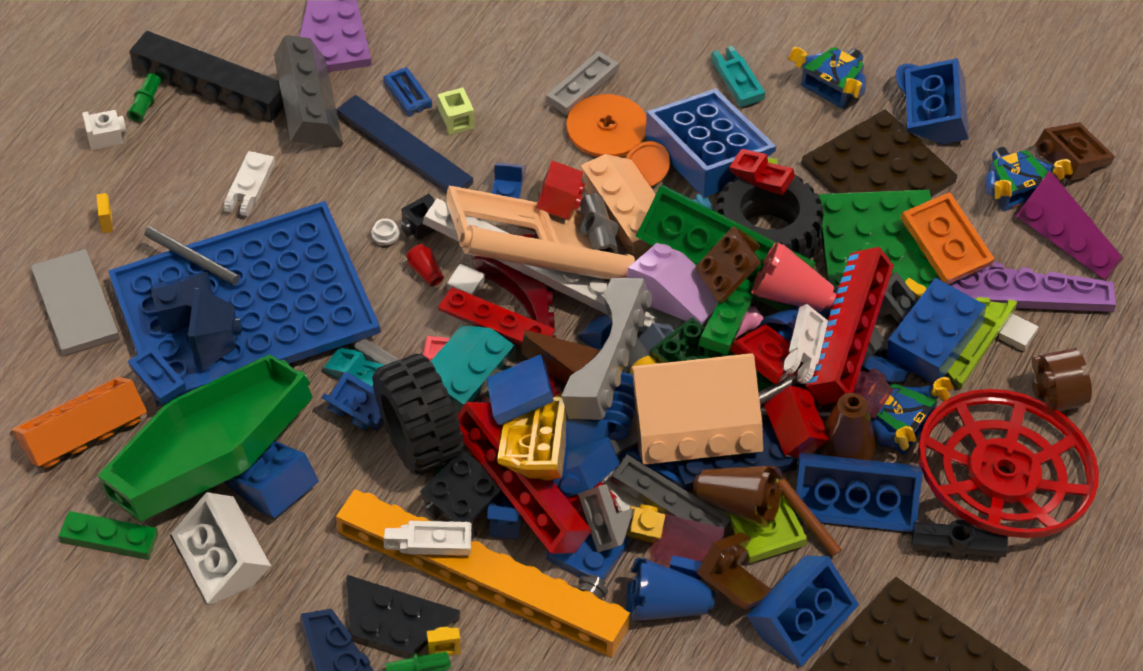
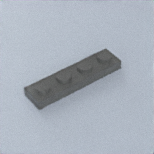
[610,455,731,545]

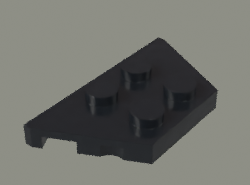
[346,575,461,659]

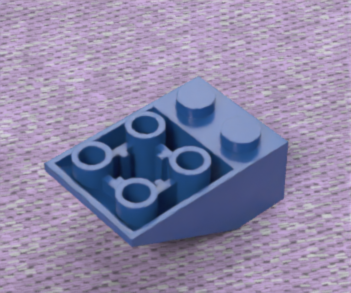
[224,440,319,518]

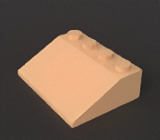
[632,353,763,465]

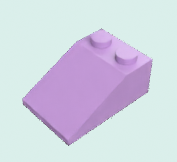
[627,243,718,326]

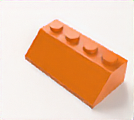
[11,377,147,468]

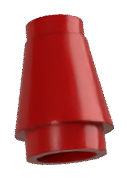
[406,244,444,287]

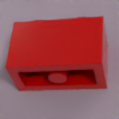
[536,160,585,219]
[764,386,829,458]

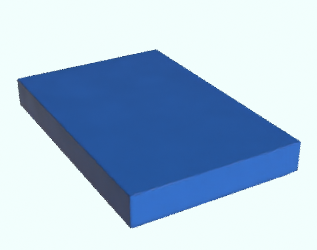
[487,354,554,425]

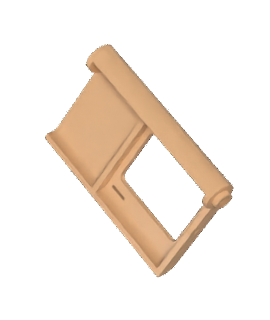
[446,185,635,280]

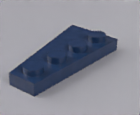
[674,419,798,491]

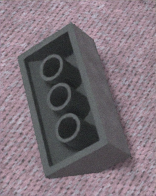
[274,35,343,147]

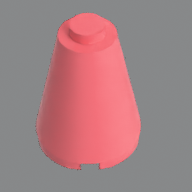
[751,242,836,312]

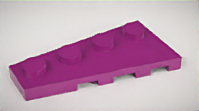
[1016,171,1123,281]

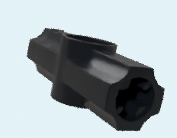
[911,519,1008,559]

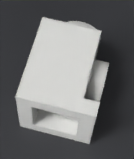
[83,110,126,151]

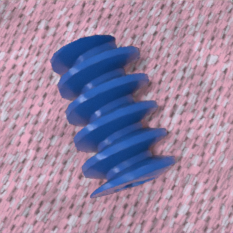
[604,372,635,440]

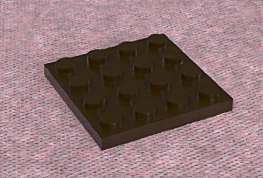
[801,109,958,197]

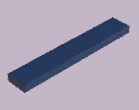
[337,95,473,194]

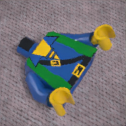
[788,47,866,109]
[985,147,1073,212]
[863,377,954,455]

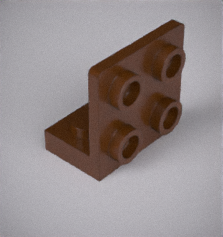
[695,226,760,304]
[697,532,772,610]

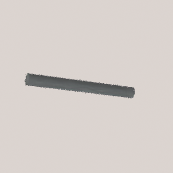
[144,226,240,286]

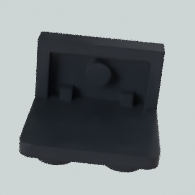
[420,451,503,540]

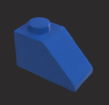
[552,437,619,497]

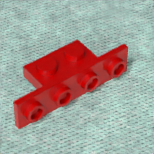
[438,287,555,347]

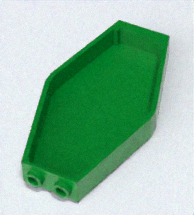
[97,354,313,522]

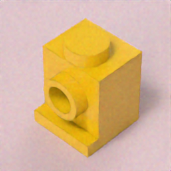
[625,505,666,543]

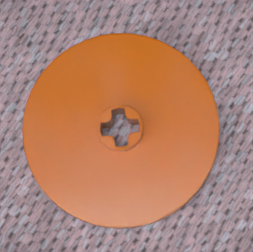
[567,94,646,157]

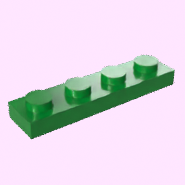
[699,279,756,355]

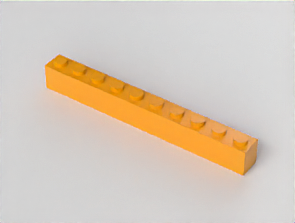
[336,489,630,658]

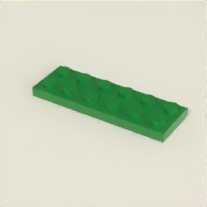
[635,185,816,311]

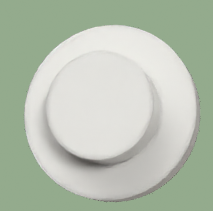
[371,219,400,245]

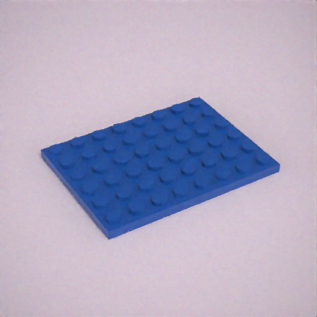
[108,201,381,407]

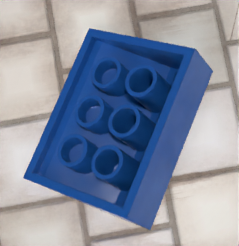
[645,89,776,197]

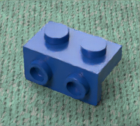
[321,371,384,432]

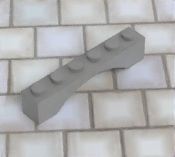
[562,278,652,420]

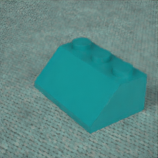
[430,325,514,415]

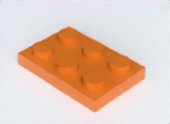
[900,192,995,284]

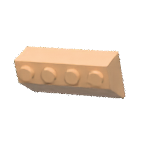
[581,154,656,261]

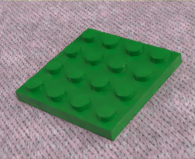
[818,190,941,288]

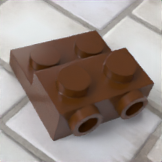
[1035,122,1115,181]

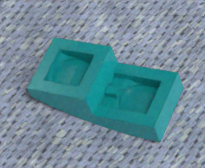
[324,347,384,387]

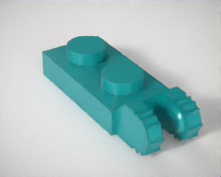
[710,46,766,107]

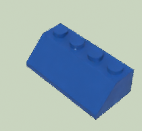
[794,453,923,532]

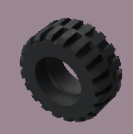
[715,175,824,259]
[372,353,464,475]

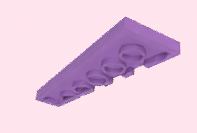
[948,262,1116,312]

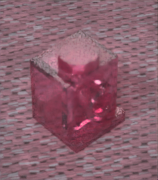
[853,368,893,419]

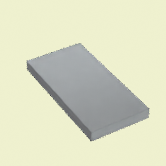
[31,249,120,356]

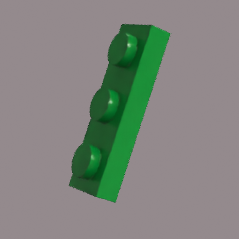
[59,511,158,560]

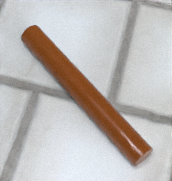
[777,478,842,557]

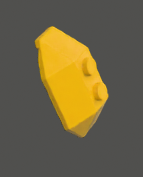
[498,397,566,480]

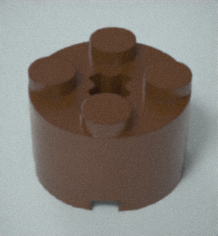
[1032,348,1092,414]

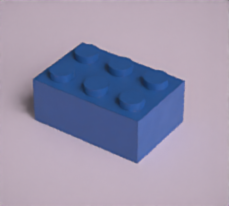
[887,278,986,384]

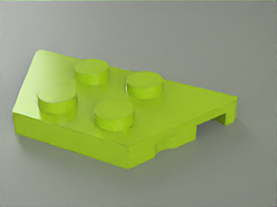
[947,297,1017,389]

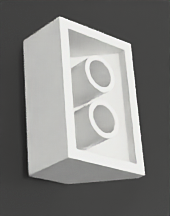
[171,492,271,604]

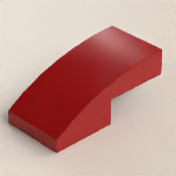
[729,149,795,195]

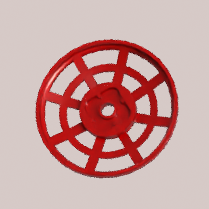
[918,389,1099,538]

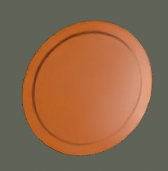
[625,141,670,187]

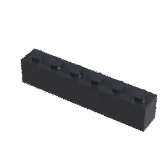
[129,30,284,122]

